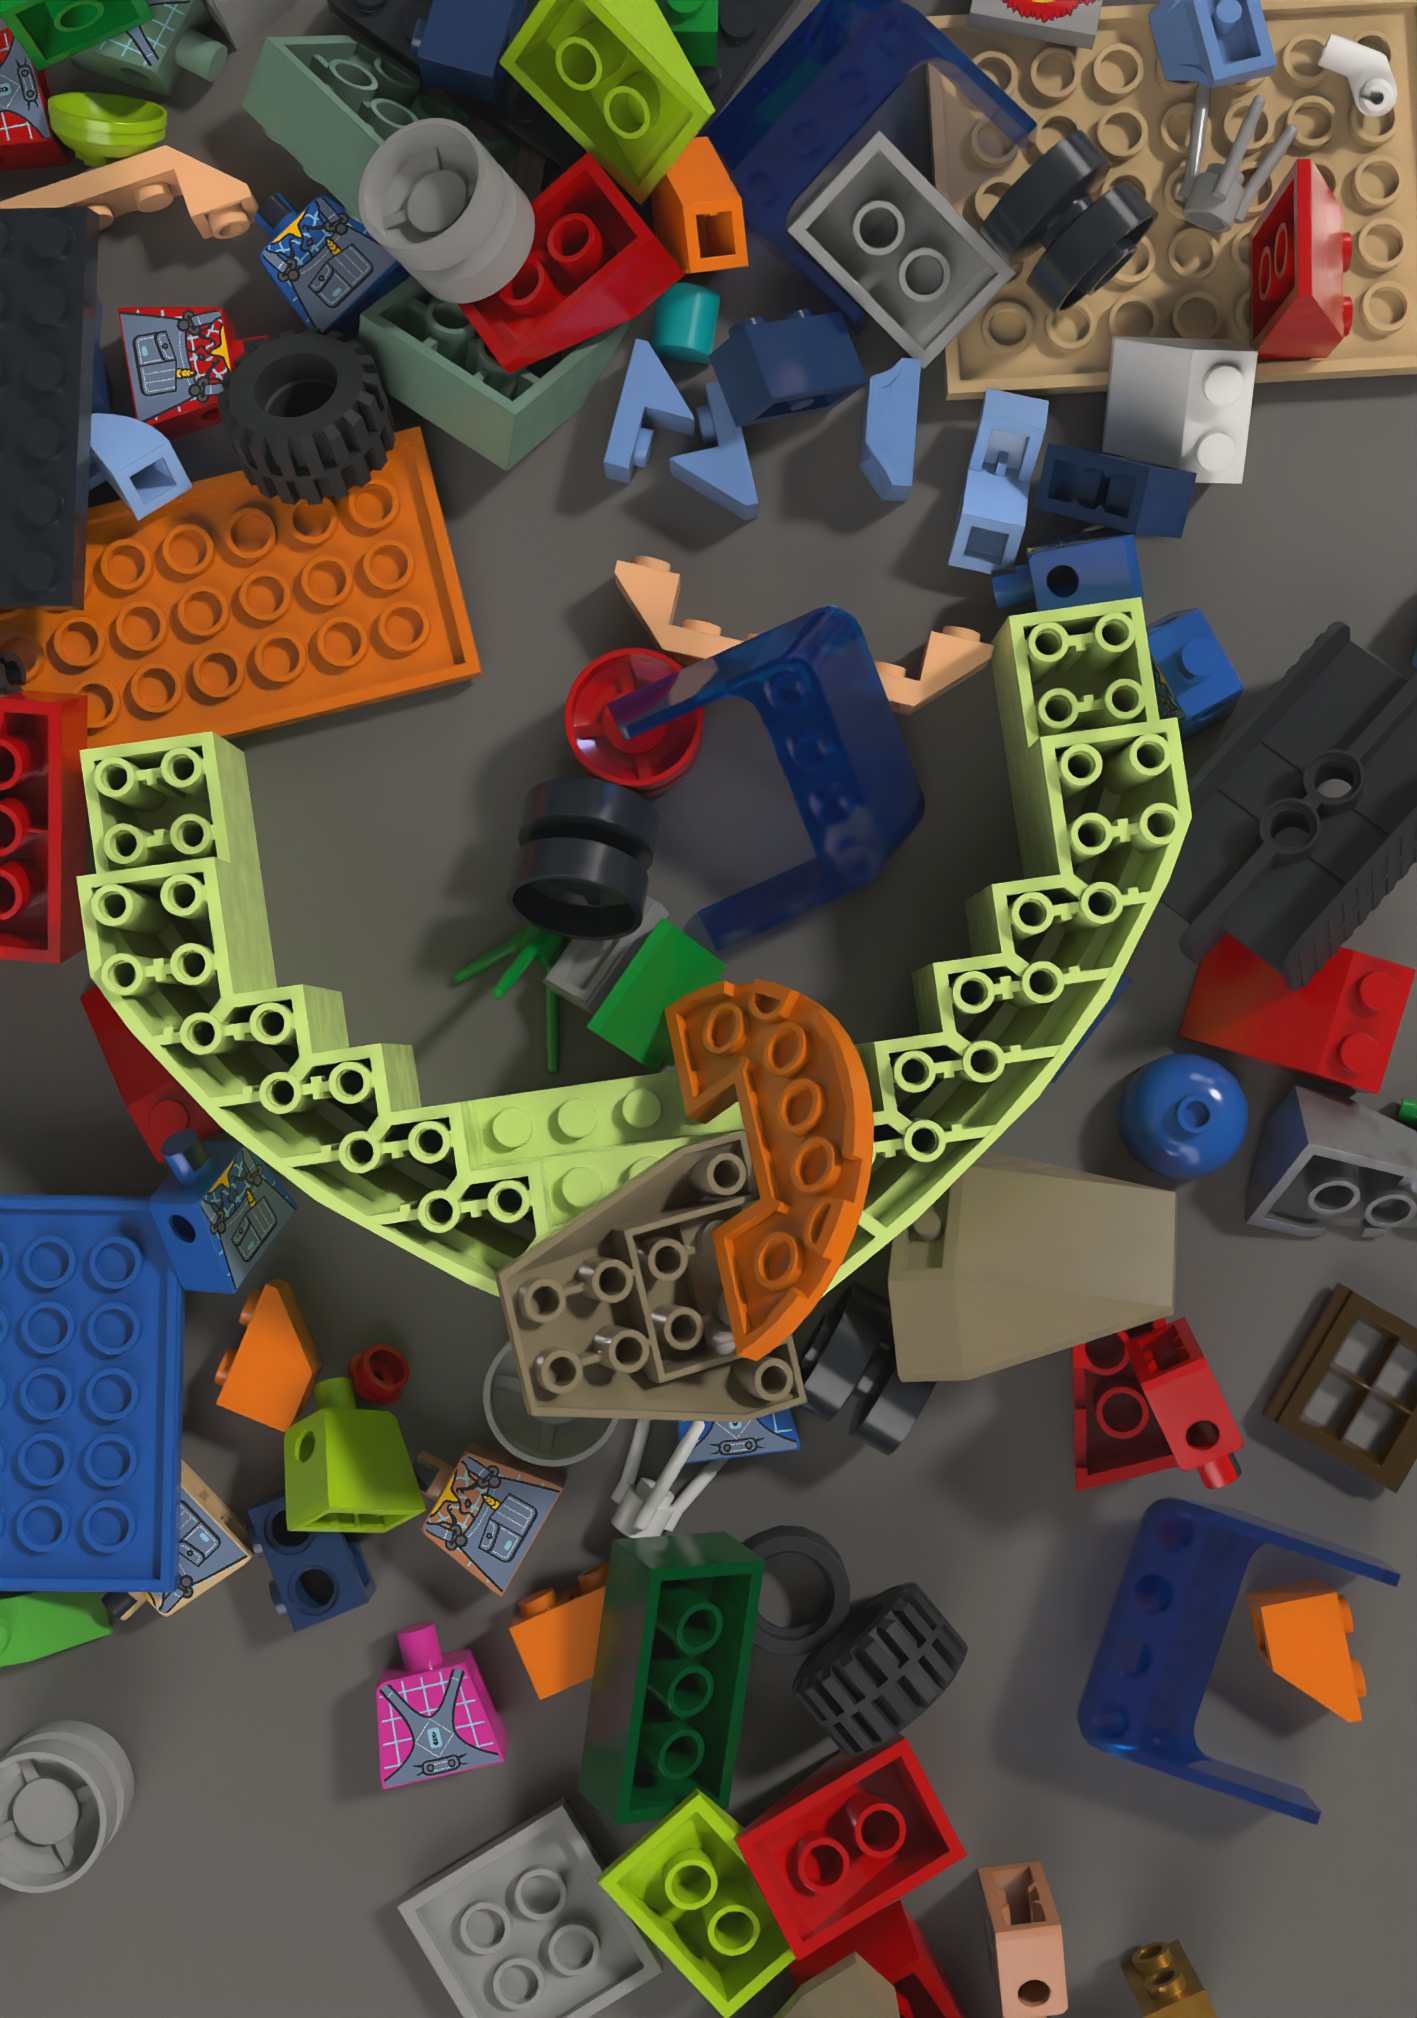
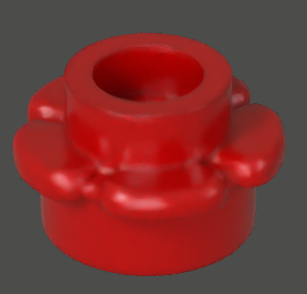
[348,1344,410,1406]

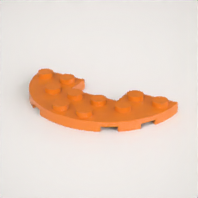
[664,978,874,1361]

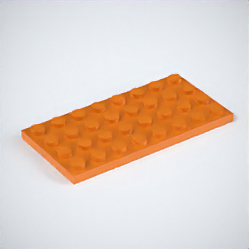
[0,426,483,749]

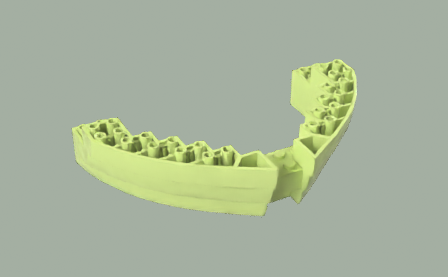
[76,597,1192,1298]

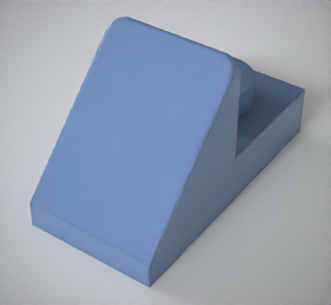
[603,339,695,484]
[669,381,759,521]

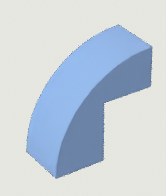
[948,388,1049,574]
[88,413,193,521]

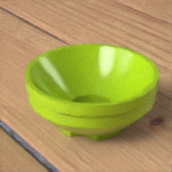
[48,92,167,168]

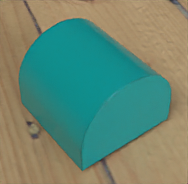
[650,282,720,365]

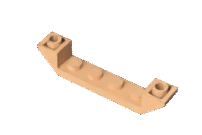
[0,145,259,239]
[614,556,994,716]

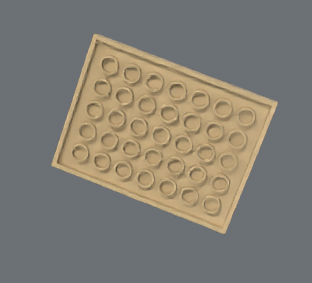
[923,0,1417,401]

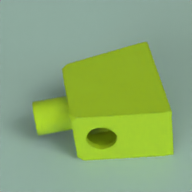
[284,1377,426,1533]

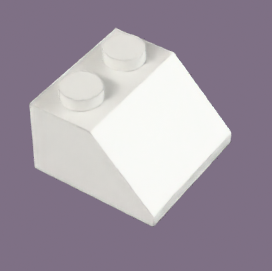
[1102,336,1258,484]

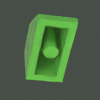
[0,1591,113,1667]

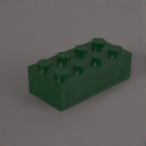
[578,1531,765,1826]

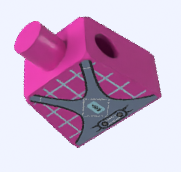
[376,1621,509,1790]

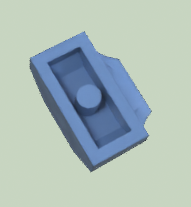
[1148,0,1277,89]
[859,358,921,502]

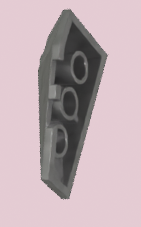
[1244,1085,1417,1237]

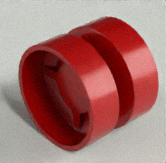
[565,648,703,798]

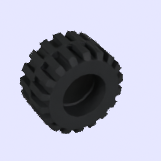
[217,328,395,505]
[792,1582,968,1755]

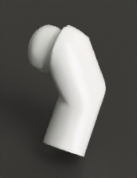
[1317,33,1398,117]

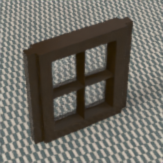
[1261,1283,1417,1494]

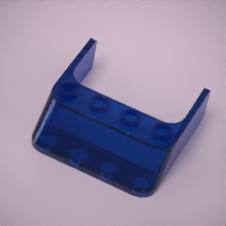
[700,0,1037,336]
[607,606,925,951]
[1076,1496,1401,1825]

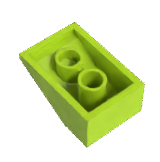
[499,0,716,205]
[597,1789,795,2018]

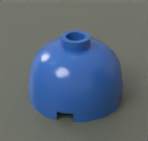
[1117,1053,1249,1179]

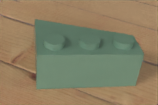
[242,35,520,224]
[358,275,630,471]

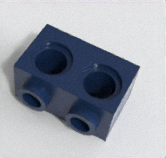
[1034,443,1197,538]
[246,1489,377,1632]

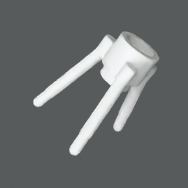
[611,1419,729,1538]

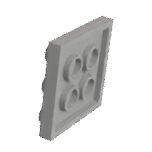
[397,1797,663,2018]

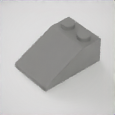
[786,130,1016,369]

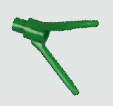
[453,925,565,1074]

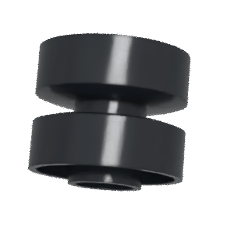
[980,130,1158,315]
[506,777,659,941]
[797,1281,937,1456]

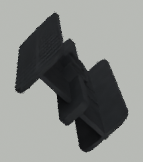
[1159,621,1417,991]

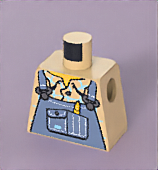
[99,1460,255,1620]

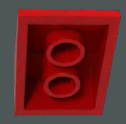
[457,151,685,374]
[1249,159,1353,358]
[1176,933,1416,1094]
[79,986,226,1164]
[733,1733,967,1961]
[789,1900,971,2018]

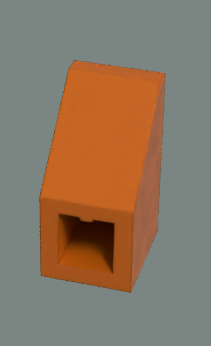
[650,136,749,274]
[214,1278,323,1433]
[509,1561,609,1700]
[1245,1578,1366,1723]

